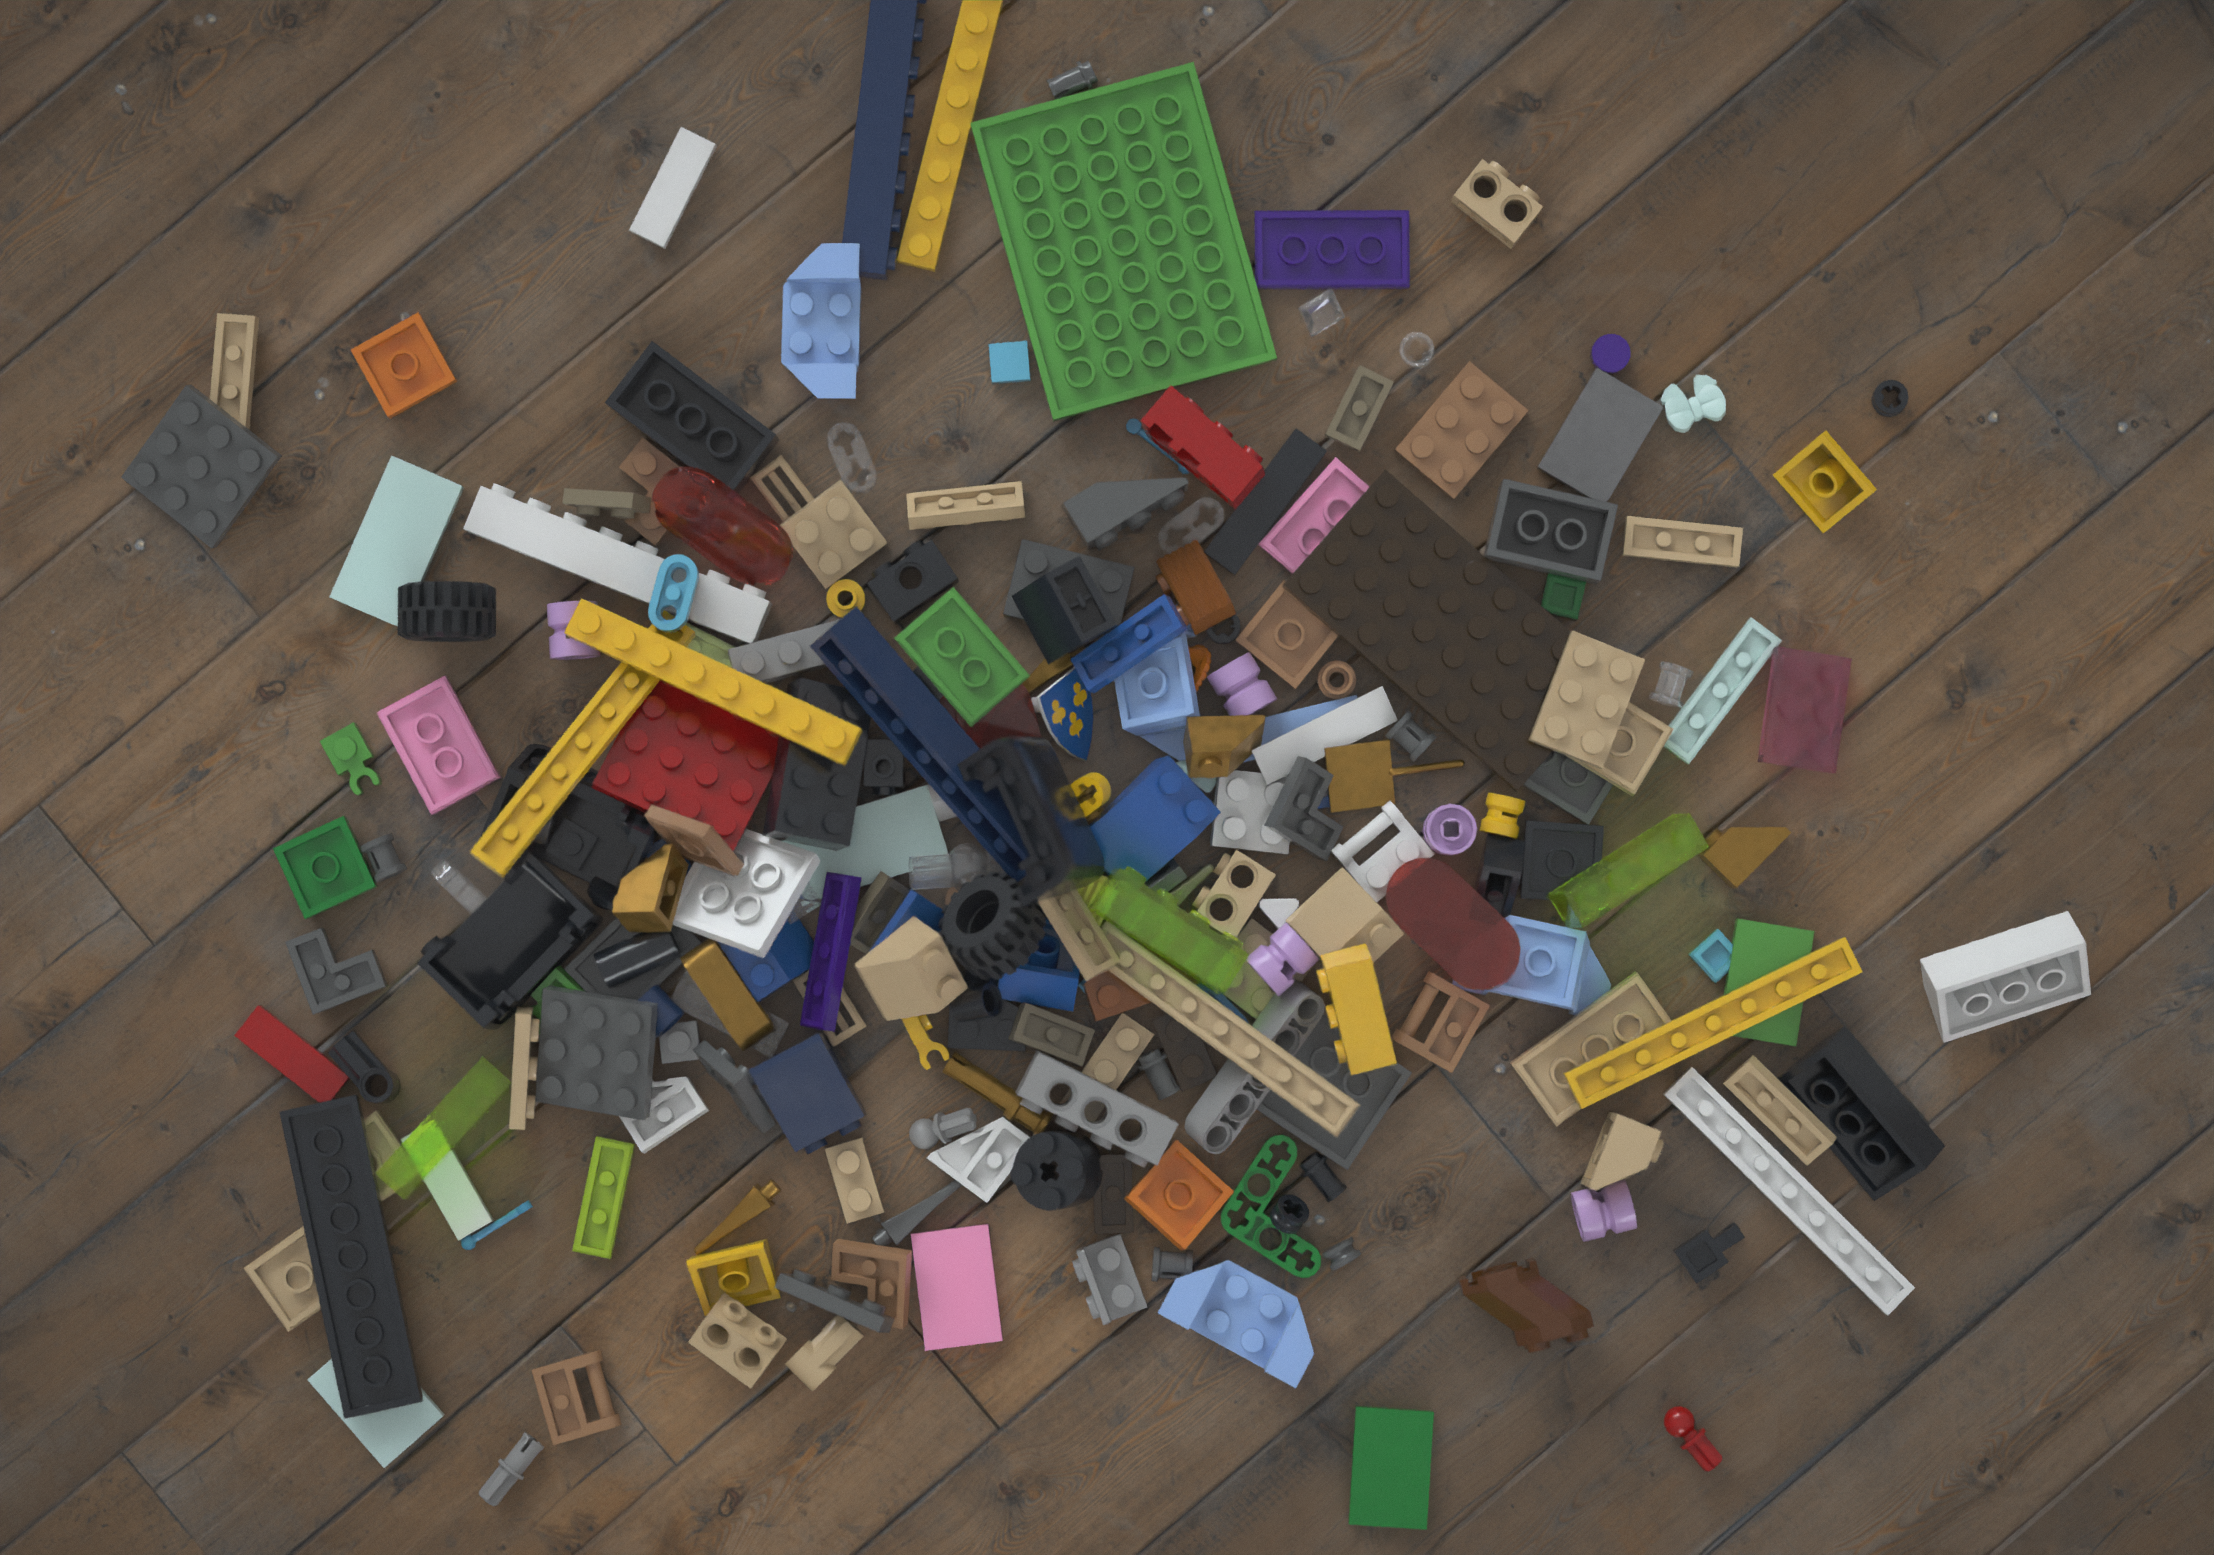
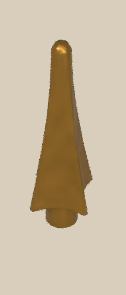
[997,646,1085,713]
[694,1179,782,1255]

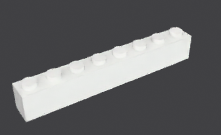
[463,483,772,644]

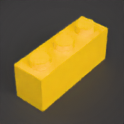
[1316,943,1397,1075]

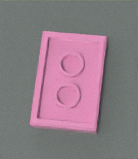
[1258,457,1369,574]
[376,676,501,815]
[911,1224,1003,1351]

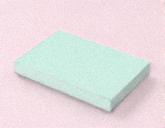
[308,1359,445,1468]

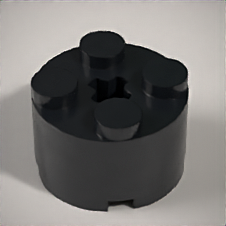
[1010,1130,1103,1211]

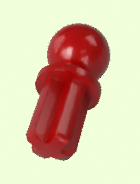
[1664,1406,1722,1472]

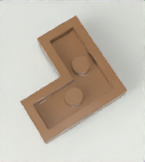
[619,437,705,547]
[831,1239,912,1329]

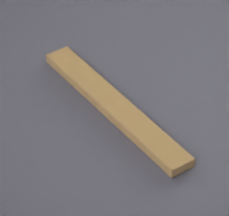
[1101,921,1360,1137]

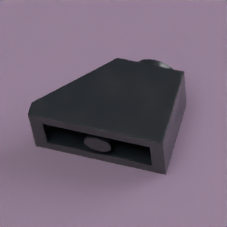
[1469,833,1526,925]

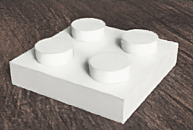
[1210,770,1290,854]

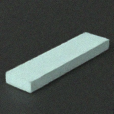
[1663,617,1782,765]

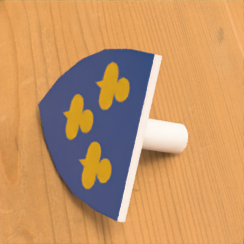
[1027,667,1093,760]

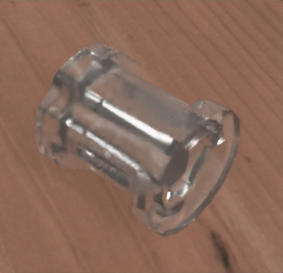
[1648,661,1694,709]

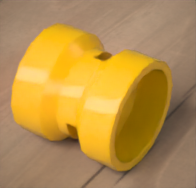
[1479,793,1525,839]

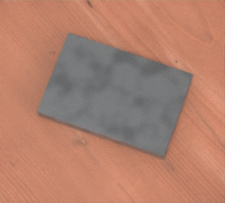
[1537,368,1663,502]

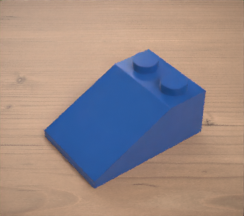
[1089,755,1221,896]

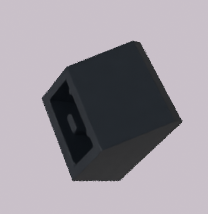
[1012,556,1117,665]

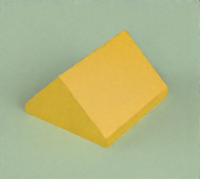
[1773,431,1877,533]
[686,1239,781,1316]

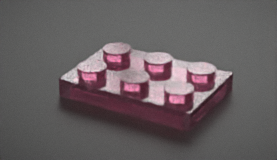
[1758,647,1852,774]

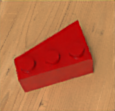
[1140,385,1265,510]

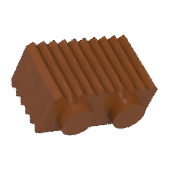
[1155,540,1236,635]

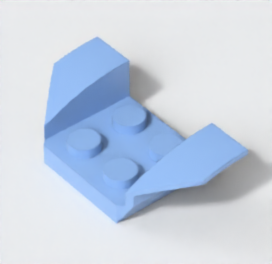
[781,243,861,399]
[1114,605,1200,761]
[1452,915,1611,1015]
[1158,1259,1314,1388]

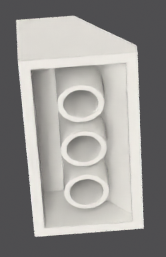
[1920,911,2091,1043]

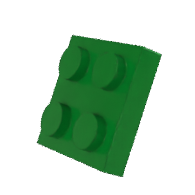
[273,816,378,919]

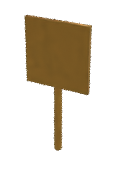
[1324,739,1464,813]

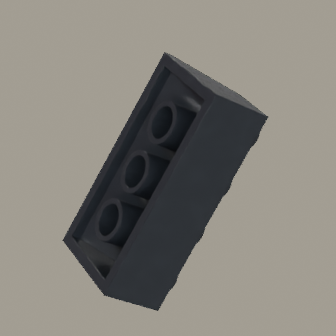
[1777,1026,1945,1201]

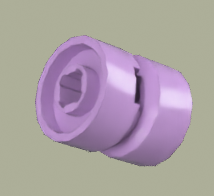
[547,601,601,660]
[1207,652,1277,716]
[1422,804,1477,856]
[1245,923,1319,996]
[1571,1179,1637,1242]

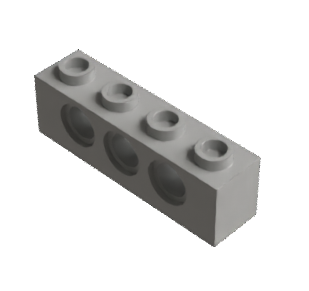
[1015,1050,1178,1167]

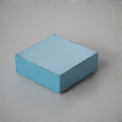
[989,341,1030,384]
[1688,929,1733,984]

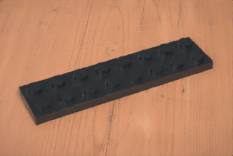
[279,1094,424,1419]

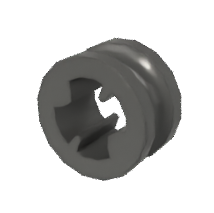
[1322,1236,1361,1271]

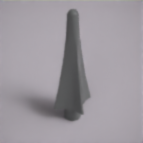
[872,1180,962,1246]

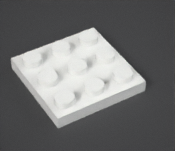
[672,829,820,958]

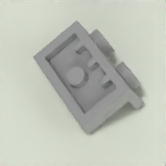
[1072,1233,1148,1325]

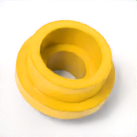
[826,579,865,618]

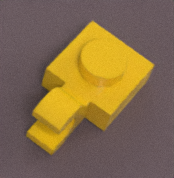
[902,1014,950,1070]

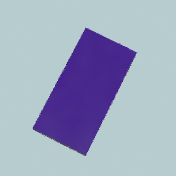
[1254,210,1410,290]

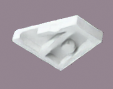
[619,1076,710,1153]
[927,1117,1030,1203]

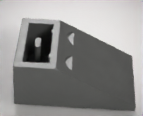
[1063,477,1189,551]

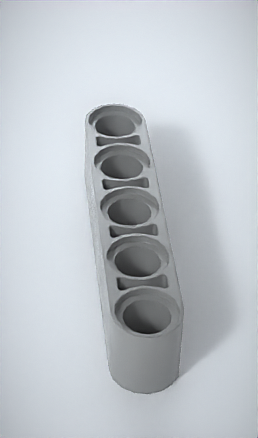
[1184,979,1325,1154]

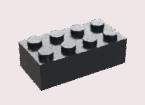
[605,341,780,501]
[762,678,871,851]

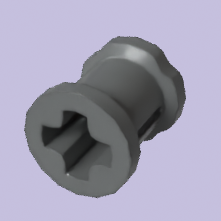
[1385,710,1437,762]
[360,833,407,883]
[1151,1247,1193,1282]

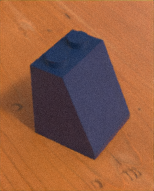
[749,1032,867,1155]

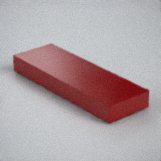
[234,1005,350,1103]

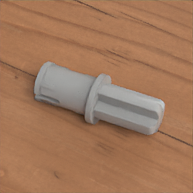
[479,1432,544,1507]

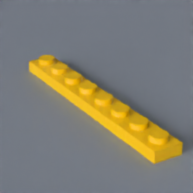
[897,0,1003,272]
[564,598,862,766]
[470,610,695,878]
[1563,937,1862,1109]

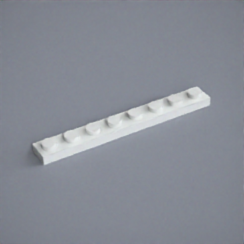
[1663,1066,1915,1316]

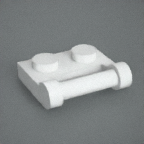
[1331,801,1435,902]

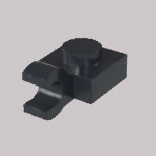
[1673,1222,1745,1284]

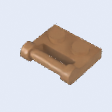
[1391,971,1490,1073]
[532,1349,622,1445]

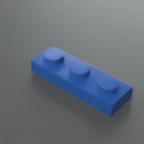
[1070,594,1188,694]

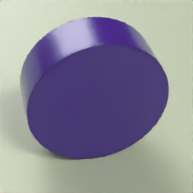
[1590,334,1631,374]

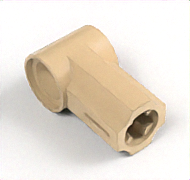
[785,1315,864,1392]

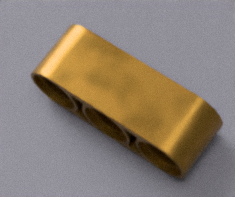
[680,938,776,1052]

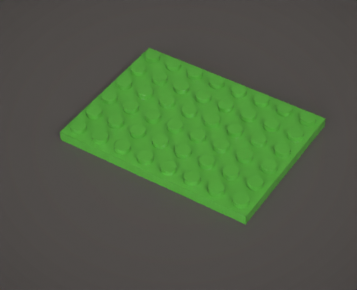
[970,62,1277,422]

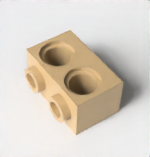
[1451,159,1543,249]
[1192,850,1276,941]
[688,1293,787,1389]

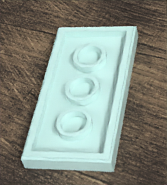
[330,455,464,627]
[782,785,950,905]

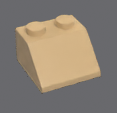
[1285,867,1404,963]
[854,916,968,1021]
[1580,1111,1664,1190]

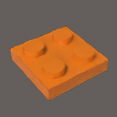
[351,312,458,419]
[1124,1139,1234,1251]

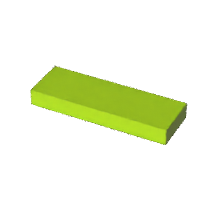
[572,1136,635,1259]

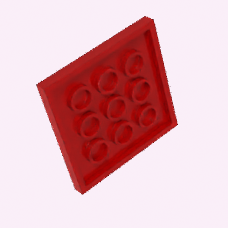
[592,680,779,852]

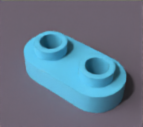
[648,554,699,633]

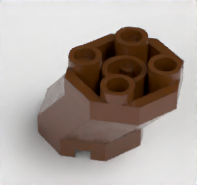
[1457,1258,1594,1353]

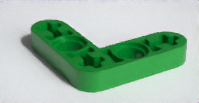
[1220,1134,1321,1278]

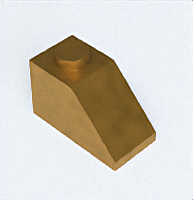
[1183,715,1265,778]
[1699,827,1791,889]
[612,844,689,933]

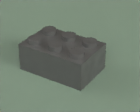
[1484,479,1618,585]

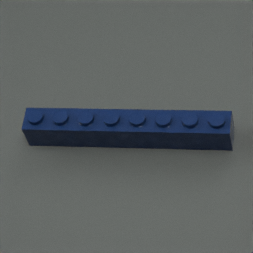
[842,0,927,280]
[810,606,1030,882]

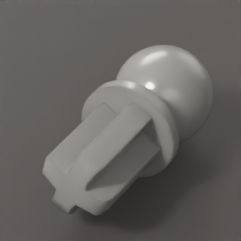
[909,1108,977,1150]

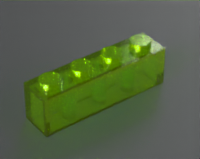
[1548,813,1709,928]
[1088,866,1250,994]
[375,1056,512,1201]

